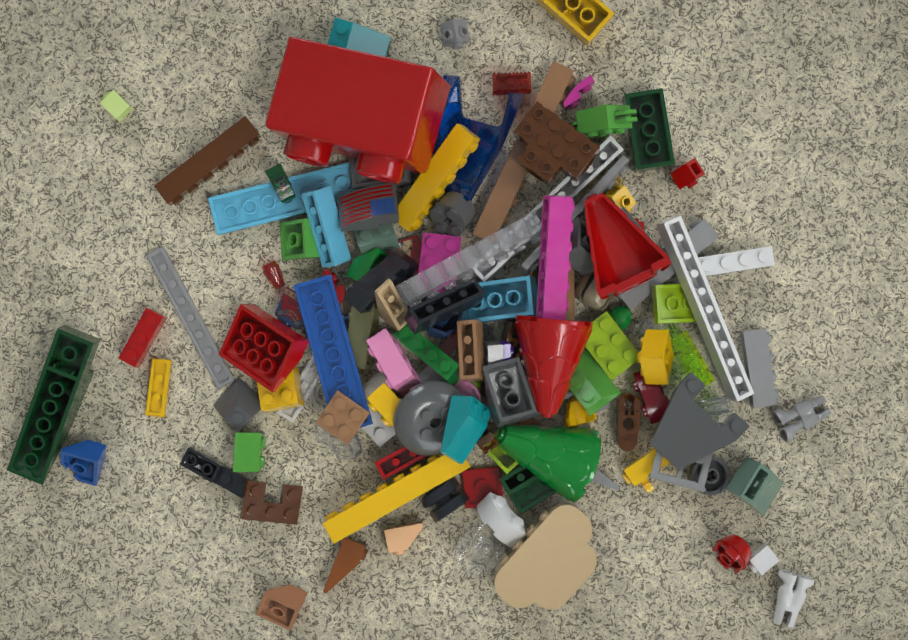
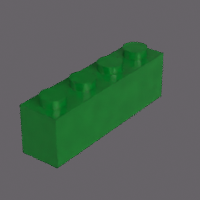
[393,324,460,386]

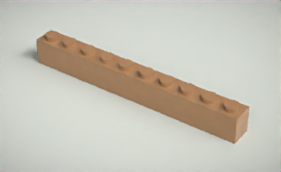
[472,61,575,245]

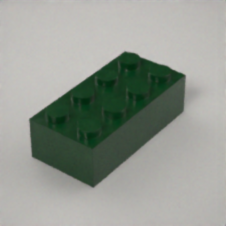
[622,88,675,173]

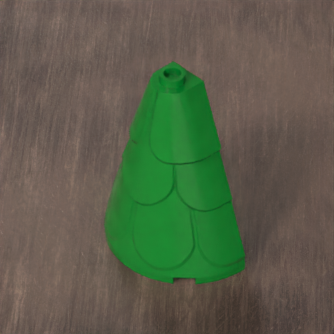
[497,425,601,503]

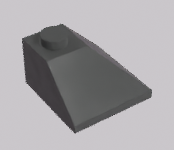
[213,377,261,432]

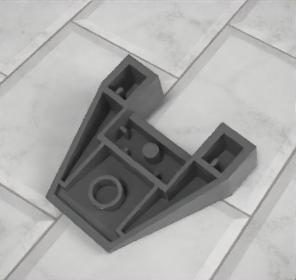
[650,372,750,470]

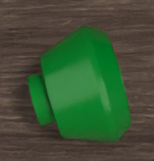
[608,305,633,330]

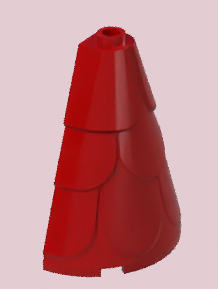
[584,193,672,299]
[515,315,593,418]

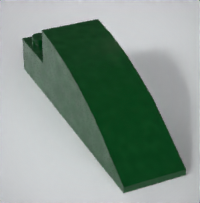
[6,325,101,485]

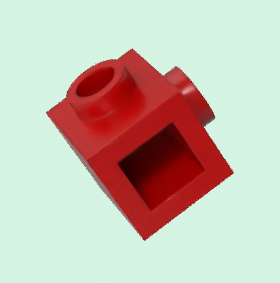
[670,158,705,189]

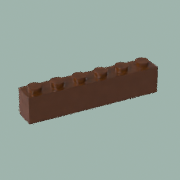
[154,116,261,206]

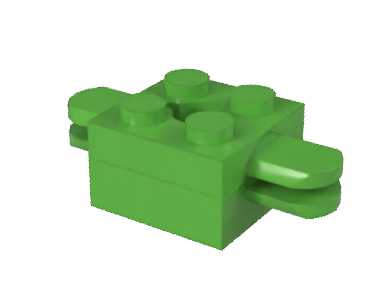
[572,105,638,138]

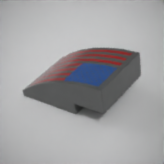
[337,183,399,232]

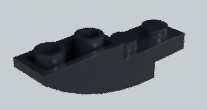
[180,447,250,499]

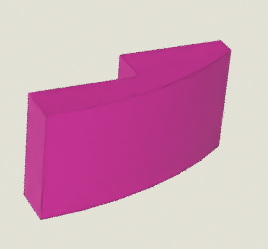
[562,75,595,110]

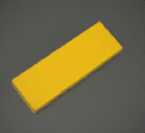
[145,358,172,417]

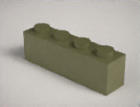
[347,303,380,369]

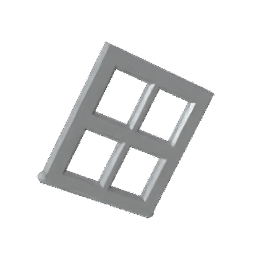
[648,451,713,492]

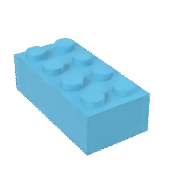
[457,276,538,323]

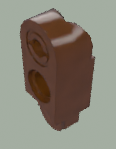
[616,393,641,452]

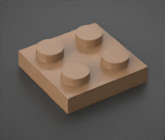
[315,391,370,445]

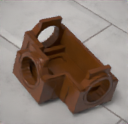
[513,101,600,186]

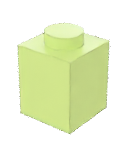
[100,90,133,122]

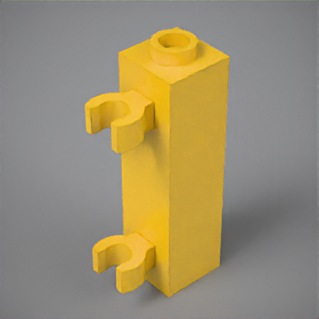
[622,448,693,493]

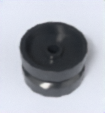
[420,476,470,522]

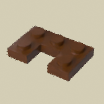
[240,480,303,525]

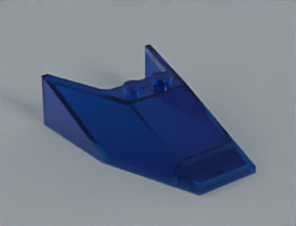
[432,75,524,202]

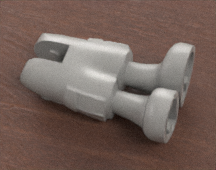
[771,396,831,443]

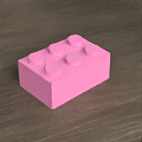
[366,328,422,397]

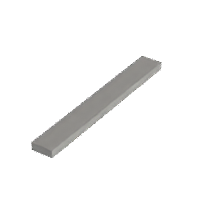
[146,246,236,390]

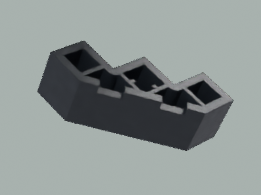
[344,250,419,313]

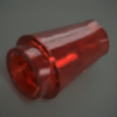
[262,260,286,290]

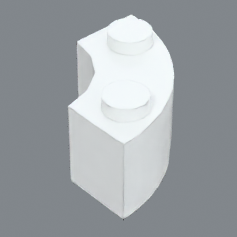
[477,492,526,548]

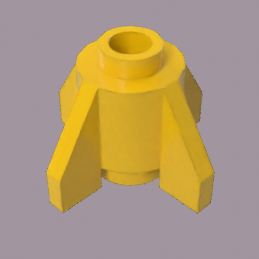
[564,398,597,427]

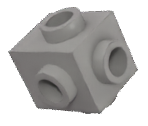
[440,19,470,50]

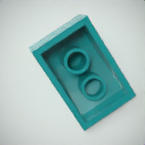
[328,17,391,57]
[440,396,490,464]

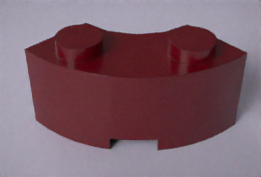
[632,371,669,424]

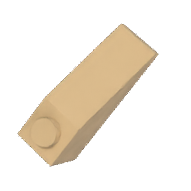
[374,278,408,331]

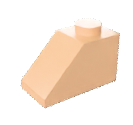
[384,521,423,555]

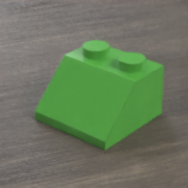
[280,218,320,261]
[233,431,266,472]

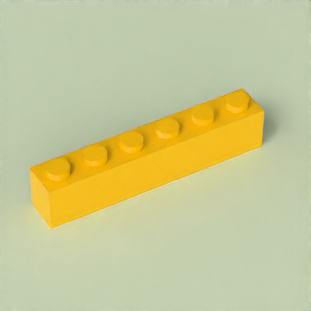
[398,124,480,231]

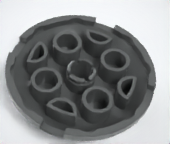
[393,380,463,456]

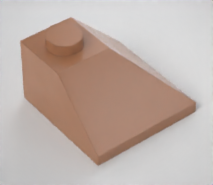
[256,585,308,631]

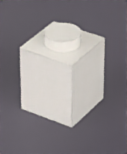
[747,544,780,575]

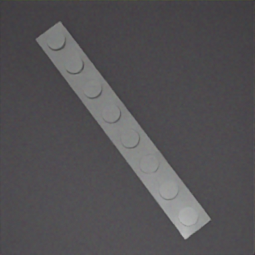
[521,155,629,276]

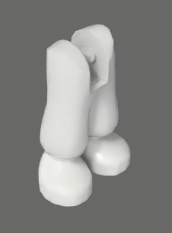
[773,569,815,629]

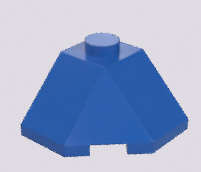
[60,440,106,486]

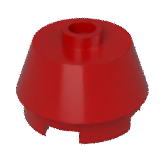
[712,534,752,574]

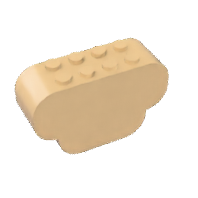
[494,502,597,610]

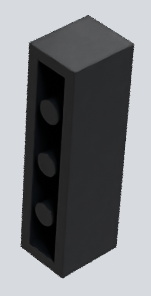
[404,278,485,335]

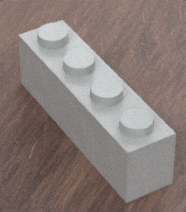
[740,328,779,408]

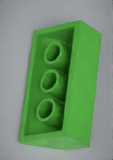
[569,348,621,416]

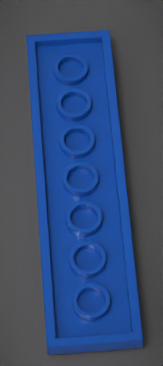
[294,274,373,428]

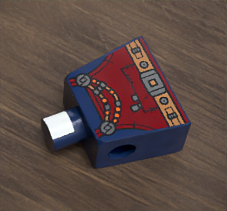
[275,287,304,330]

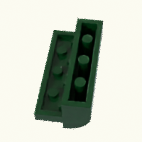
[499,466,557,514]

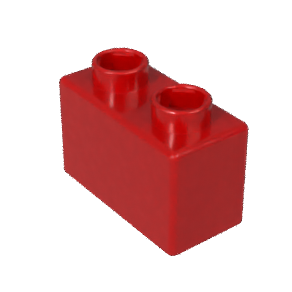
[265,37,450,184]

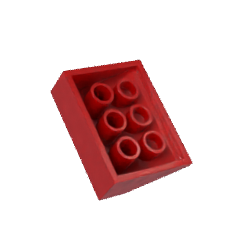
[218,304,309,393]

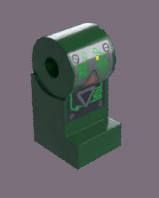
[265,163,296,203]

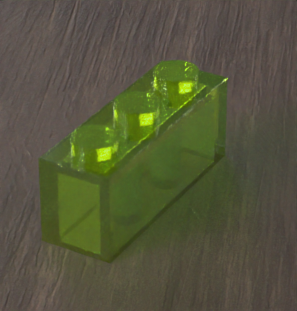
[671,330,716,387]

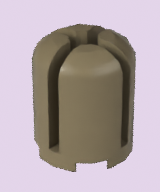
[574,271,614,311]

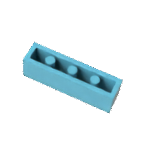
[301,186,351,268]

